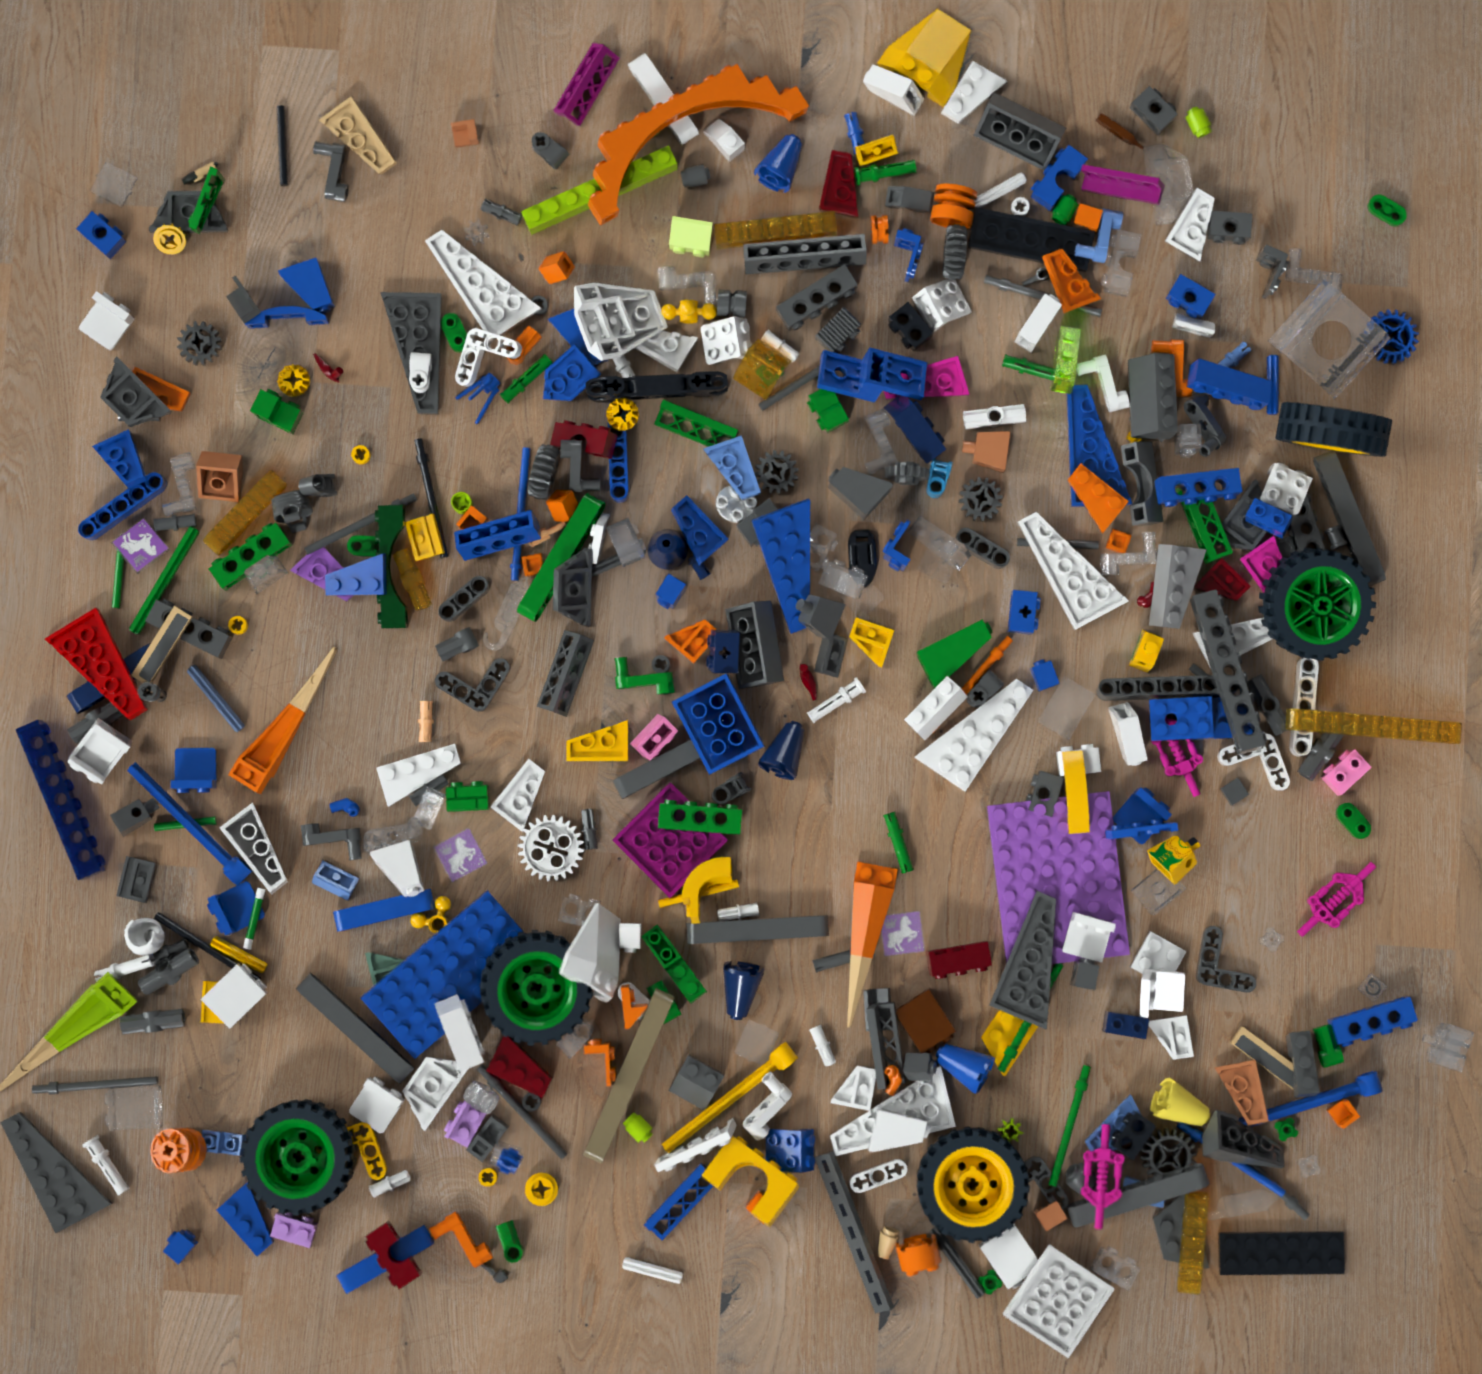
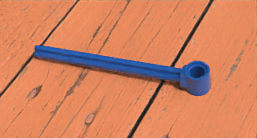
[127,762,252,886]
[1238,1071,1383,1127]

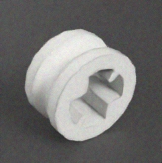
[1011,197,1030,217]

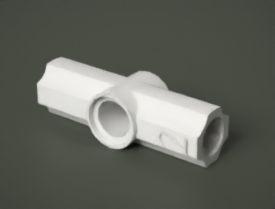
[963,404,1026,430]

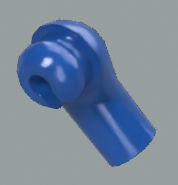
[329,798,360,817]

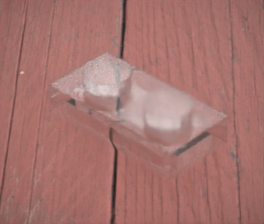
[412,787,446,830]

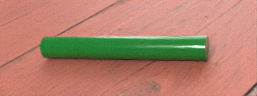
[112,548,125,608]
[154,816,217,831]

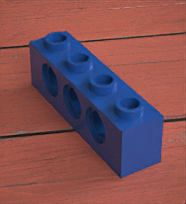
[1154,468,1243,507]
[454,510,541,561]
[1328,996,1418,1047]

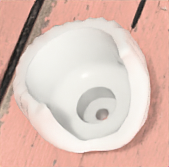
[124,918,165,955]

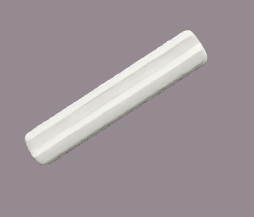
[974,172,1027,209]
[622,1257,683,1284]

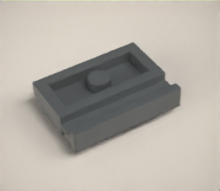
[116,856,157,903]

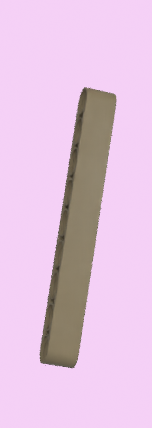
[583,988,675,1164]

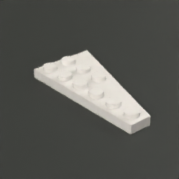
[425,230,542,342]
[1018,512,1129,630]
[914,679,1033,792]
[830,1066,956,1156]

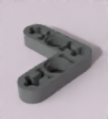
[435,658,510,712]
[1196,926,1256,993]
[992,1156,1068,1210]

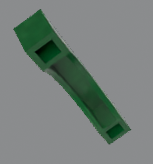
[375,505,408,629]

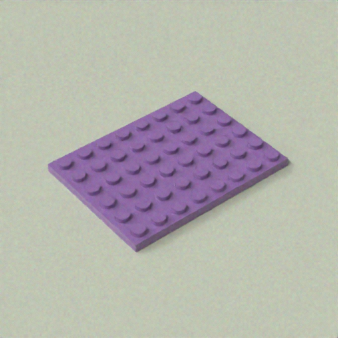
[987,791,1130,964]

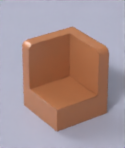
[451,119,479,148]
[1034,1201,1068,1232]

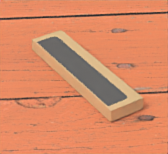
[131,606,193,683]
[1230,1026,1294,1090]

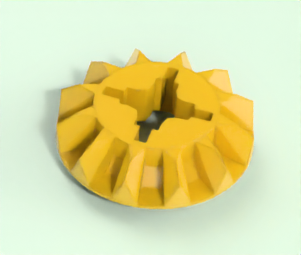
[153,224,187,255]
[277,364,310,397]
[606,398,639,431]
[525,1172,558,1206]

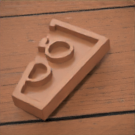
[1215,1060,1269,1126]

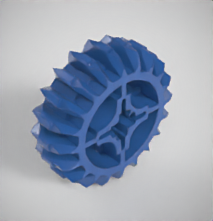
[1363,309,1419,364]

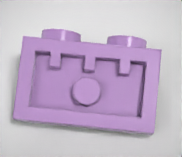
[444,1099,488,1148]
[270,1211,318,1248]

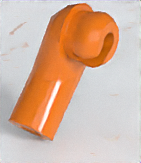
[885,1065,902,1096]

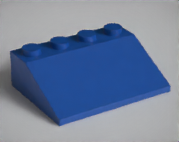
[672,673,766,775]

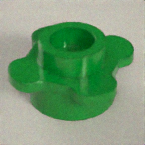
[1274,1117,1298,1141]
[978,1269,1003,1295]

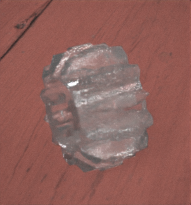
[463,1081,500,1114]

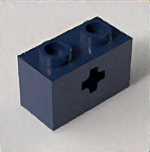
[706,630,740,673]
[1102,1011,1149,1039]

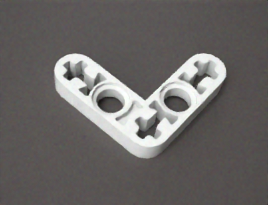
[455,328,522,387]
[1217,734,1290,791]

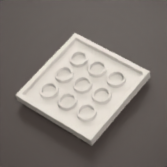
[1003,1244,1115,1358]

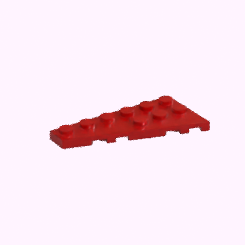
[45,608,148,720]

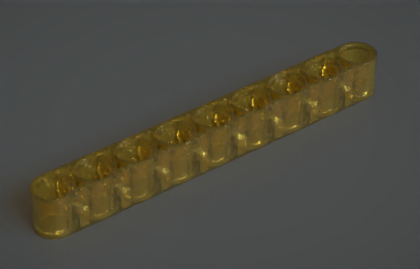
[1285,708,1462,744]

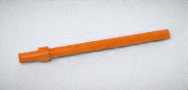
[933,636,1013,733]

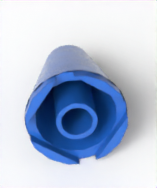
[754,134,802,193]
[935,1044,995,1094]

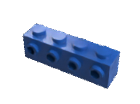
[1187,358,1272,410]

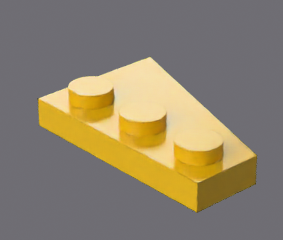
[566,720,628,762]

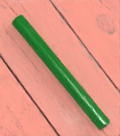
[129,527,200,635]

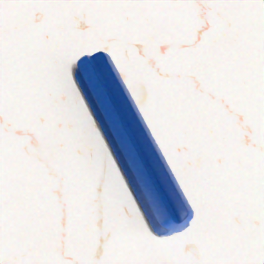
[1267,355,1279,415]

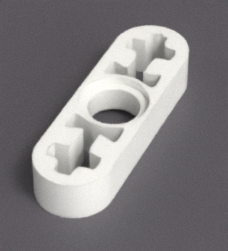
[849,1159,907,1193]

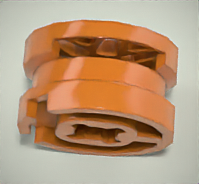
[871,215,889,244]

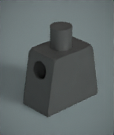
[796,595,846,640]
[110,798,159,837]

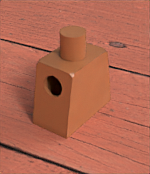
[962,431,1010,473]

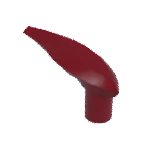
[313,353,343,383]
[799,664,817,701]

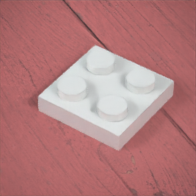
[1130,931,1187,974]

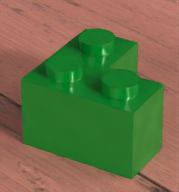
[250,389,304,435]

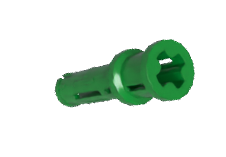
[854,160,916,185]

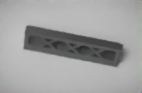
[537,630,594,717]
[866,1002,906,1089]

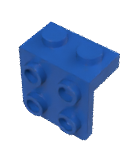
[894,229,924,282]
[882,519,911,571]
[171,748,217,793]
[1113,787,1172,844]
[207,881,265,936]
[766,1129,815,1173]

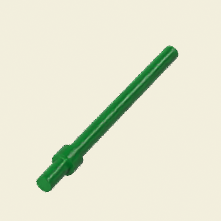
[997,963,1063,1073]
[1048,1065,1091,1187]

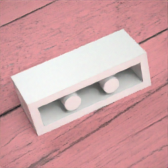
[904,676,968,740]

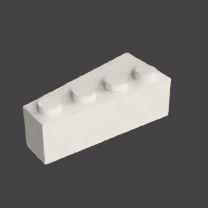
[220,803,288,895]

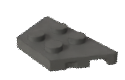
[149,191,228,233]
[100,357,172,427]
[1211,479,1267,551]
[553,548,592,627]
[1152,1193,1209,1269]

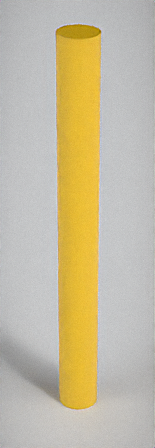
[658,879,739,908]

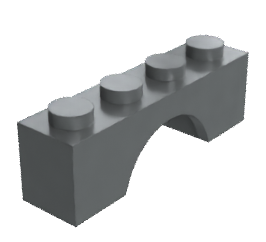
[1121,442,1164,526]

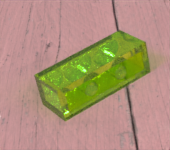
[1051,326,1081,394]

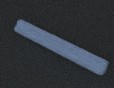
[187,665,245,732]

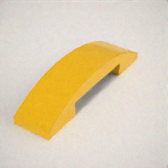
[1062,750,1090,834]

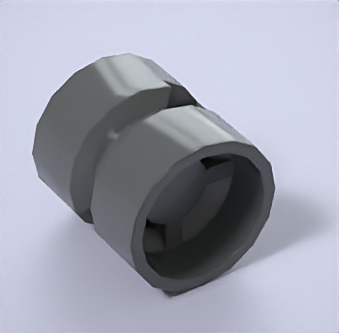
[717,289,747,317]

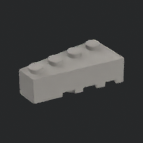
[1149,544,1206,629]

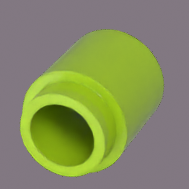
[1185,106,1212,138]
[623,1112,653,1143]

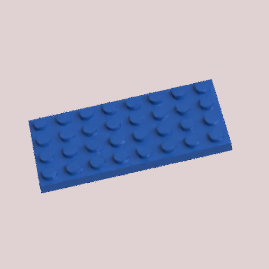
[361,890,525,1059]

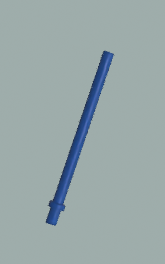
[510,447,531,581]

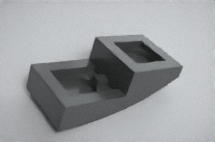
[466,1114,509,1162]

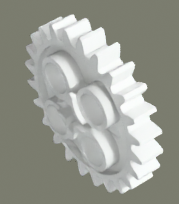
[518,815,584,881]

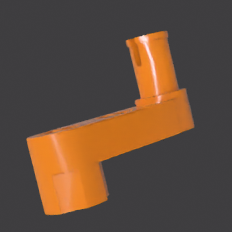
[1151,339,1192,397]
[429,1211,493,1268]

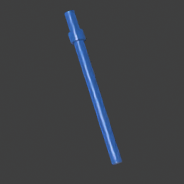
[1176,1122,1286,1197]

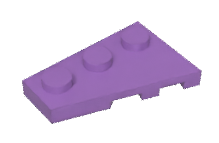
[290,547,354,601]

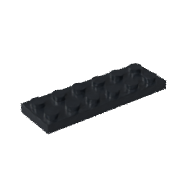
[968,207,1095,272]
[1218,1231,1345,1275]

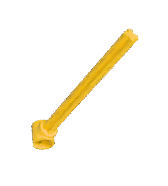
[662,1042,798,1154]

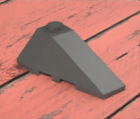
[1202,1110,1285,1168]

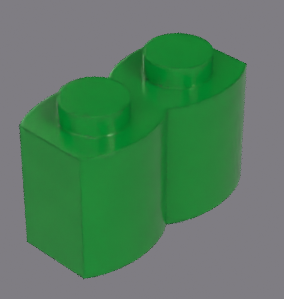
[807,389,849,433]

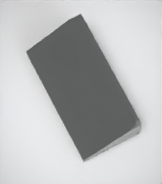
[814,634,848,678]

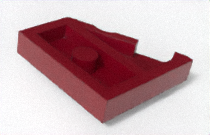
[1194,558,1251,601]

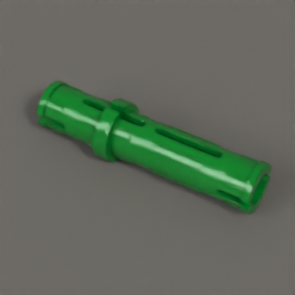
[499,354,552,404]
[1002,354,1064,383]
[883,811,914,874]

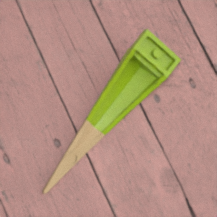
[0,972,137,1091]

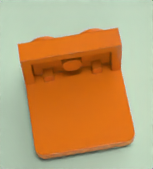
[584,1038,616,1086]

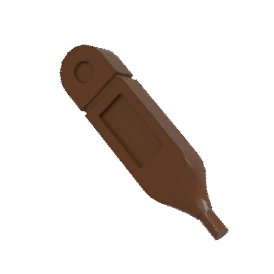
[1096,113,1144,149]

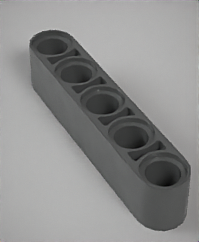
[613,740,701,799]

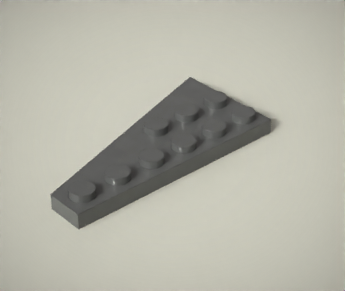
[0,1112,113,1233]

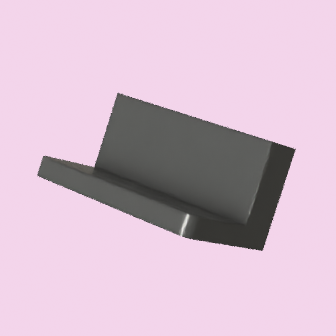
[226,275,261,324]
[863,988,892,1032]

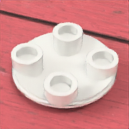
[716,486,757,523]

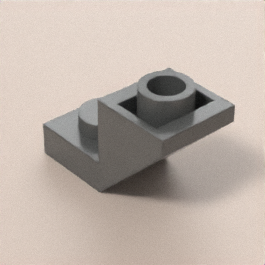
[885,186,934,212]

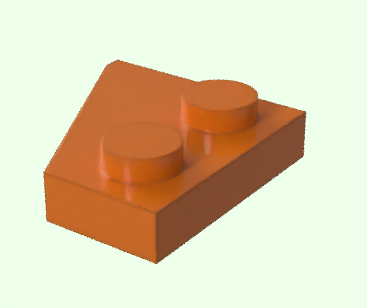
[664,619,717,664]

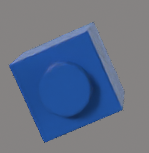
[1030,659,1060,692]

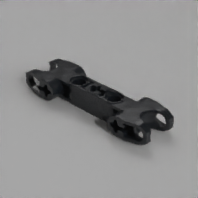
[586,371,728,402]

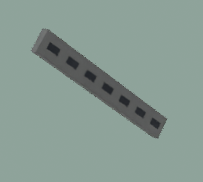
[815,1151,894,1313]

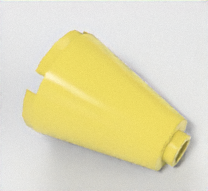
[1150,1078,1211,1126]

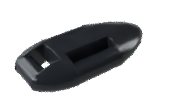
[848,529,877,588]

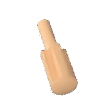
[529,522,567,547]

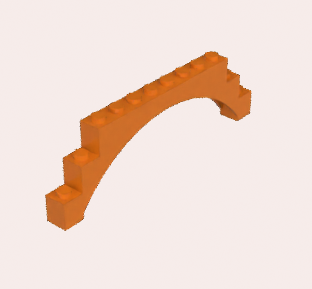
[588,64,809,226]

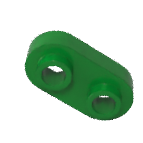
[1367,194,1407,227]
[441,313,467,353]
[347,535,377,557]
[1335,803,1371,839]

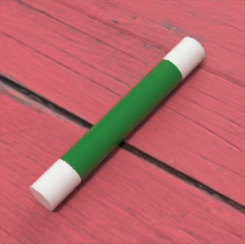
[243,888,266,950]

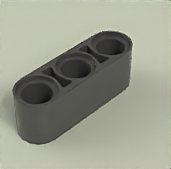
[955,528,1010,569]
[438,576,490,622]

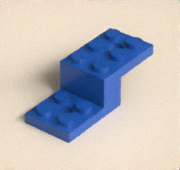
[817,347,927,403]
[1149,696,1253,741]

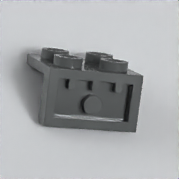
[1256,245,1289,299]

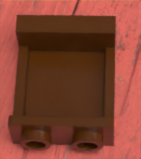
[896,989,956,1053]

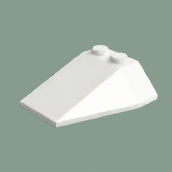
[574,283,668,361]
[559,903,621,1003]

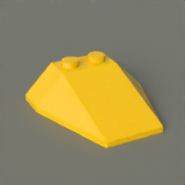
[877,9,971,108]

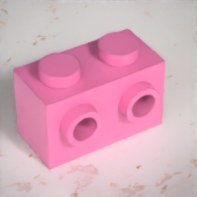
[630,714,678,761]
[1321,749,1372,796]

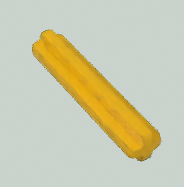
[210,936,268,973]

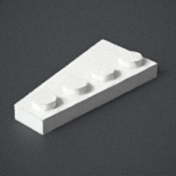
[1193,617,1272,669]
[376,744,461,807]

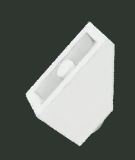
[703,119,745,162]
[619,923,642,953]

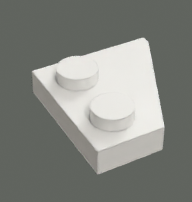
[1148,1015,1194,1060]

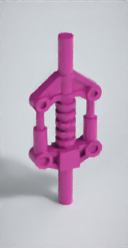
[1151,716,1203,797]
[1297,862,1376,937]
[1081,1124,1124,1230]

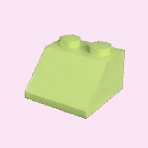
[669,216,713,257]

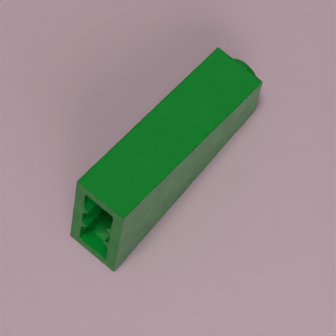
[916,619,993,689]

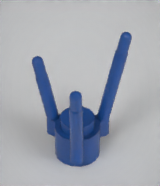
[455,373,500,424]

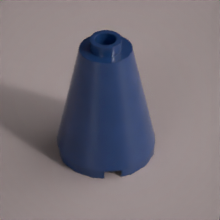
[647,529,688,570]
[758,721,805,780]
[723,961,764,1020]

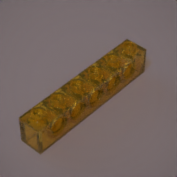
[714,211,837,250]

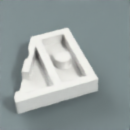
[588,513,610,564]
[830,1065,876,1111]

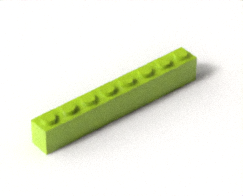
[521,145,678,235]

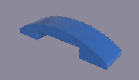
[245,306,329,329]

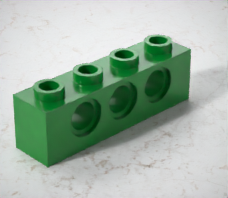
[208,523,293,591]
[658,800,742,835]

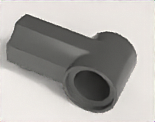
[435,627,479,662]

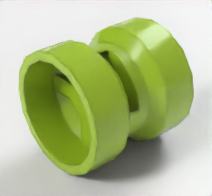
[451,492,473,515]

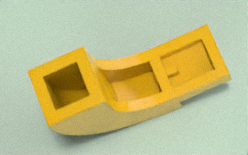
[682,857,732,924]

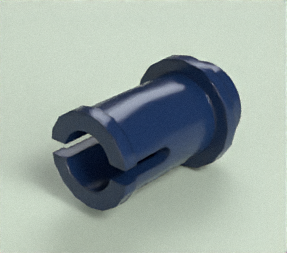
[688,555,711,580]

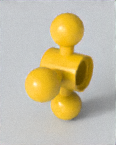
[661,299,717,324]
[410,896,451,934]

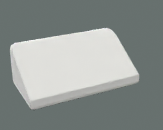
[1172,313,1215,338]

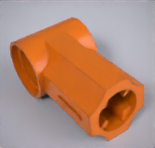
[506,326,542,365]

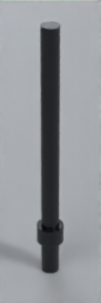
[414,438,449,558]
[154,912,261,980]

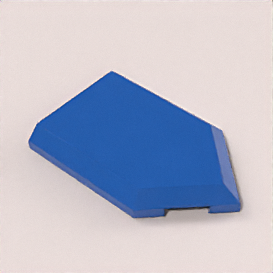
[543,344,601,401]

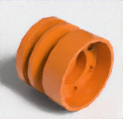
[930,183,978,229]
[150,1128,207,1173]

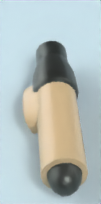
[182,162,219,185]

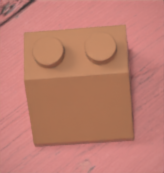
[196,451,243,502]

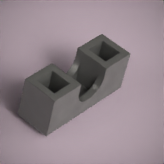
[1285,1031,1320,1098]

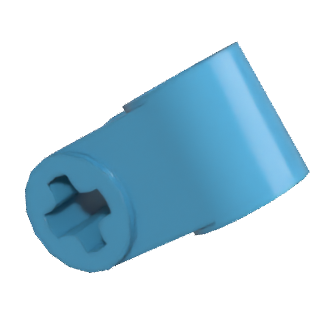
[926,458,952,498]

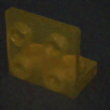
[733,339,791,400]

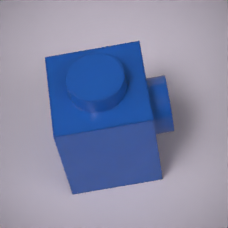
[163,1229,198,1264]

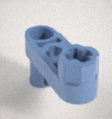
[1074,208,1123,263]

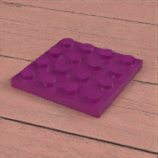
[612,782,728,898]

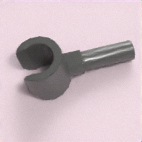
[1022,268,1050,286]
[480,1263,508,1283]

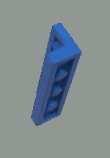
[644,1162,713,1240]

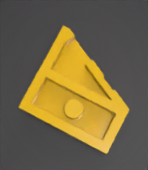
[849,618,894,668]

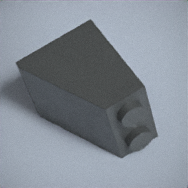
[828,467,893,520]

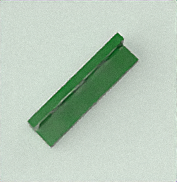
[654,400,738,447]
[1175,484,1233,564]

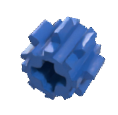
[496,1147,522,1175]

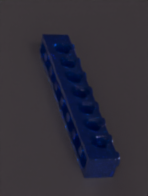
[15,720,106,880]

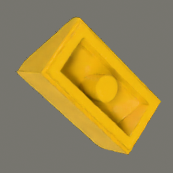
[855,134,898,166]

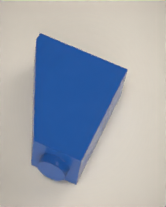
[278,257,335,314]

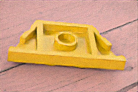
[981,1010,1049,1076]

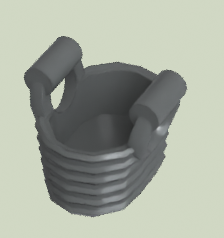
[271,490,313,533]

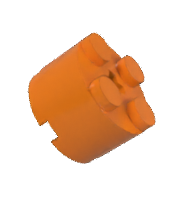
[895,1234,942,1276]

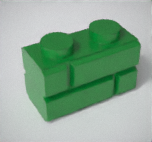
[446,781,490,812]

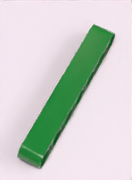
[517,493,606,622]

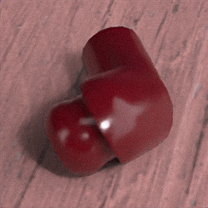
[1137,582,1154,608]

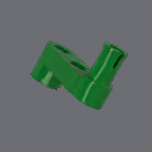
[614,657,675,695]

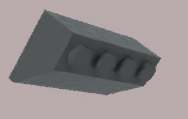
[973,92,1066,170]
[1128,353,1178,440]
[725,601,784,689]

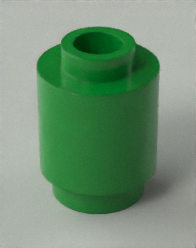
[1051,194,1079,225]

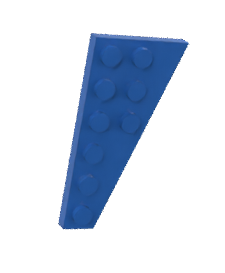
[1066,385,1133,507]
[751,498,810,634]

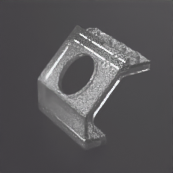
[1268,279,1390,400]

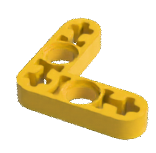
[315,1122,387,1180]

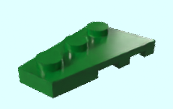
[188,166,225,234]

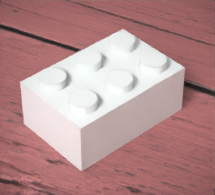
[434,994,485,1072]

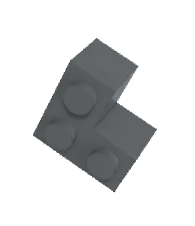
[736,498,778,547]

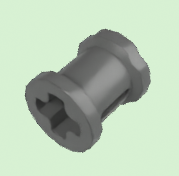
[1324,525,1348,550]

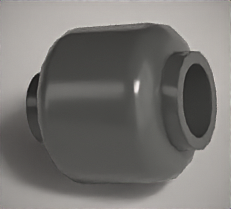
[1065,1163,1096,1194]

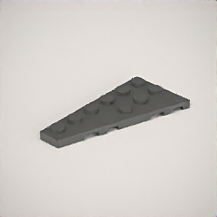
[380,292,442,415]
[989,891,1056,1030]

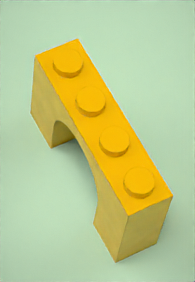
[702,1136,800,1228]

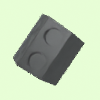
[669,1055,725,1110]

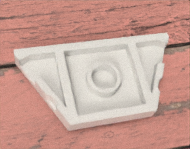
[402,1057,469,1131]

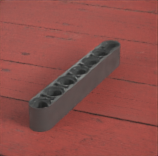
[1313,450,1386,586]
[1096,675,1238,701]
[686,915,829,944]
[296,973,415,1084]
[1066,1163,1210,1227]

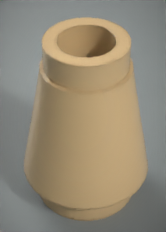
[877,1226,900,1259]

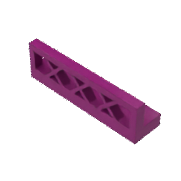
[553,43,620,126]
[1081,165,1165,205]

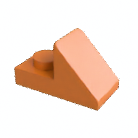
[621,984,648,1029]

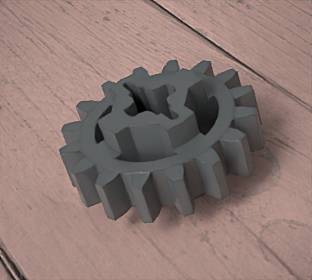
[177,321,222,366]
[755,450,799,495]
[885,461,929,485]
[958,477,1003,522]

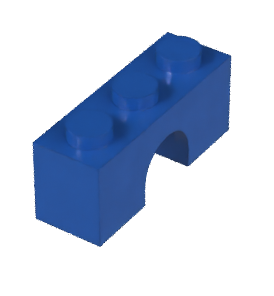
[1031,145,1088,211]

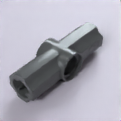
[1246,674,1292,736]
[67,702,124,744]
[1297,721,1347,781]
[138,948,199,995]
[120,1009,186,1035]

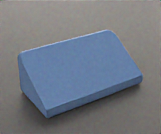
[312,861,359,900]

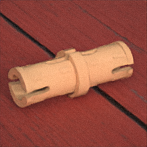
[418,701,434,742]

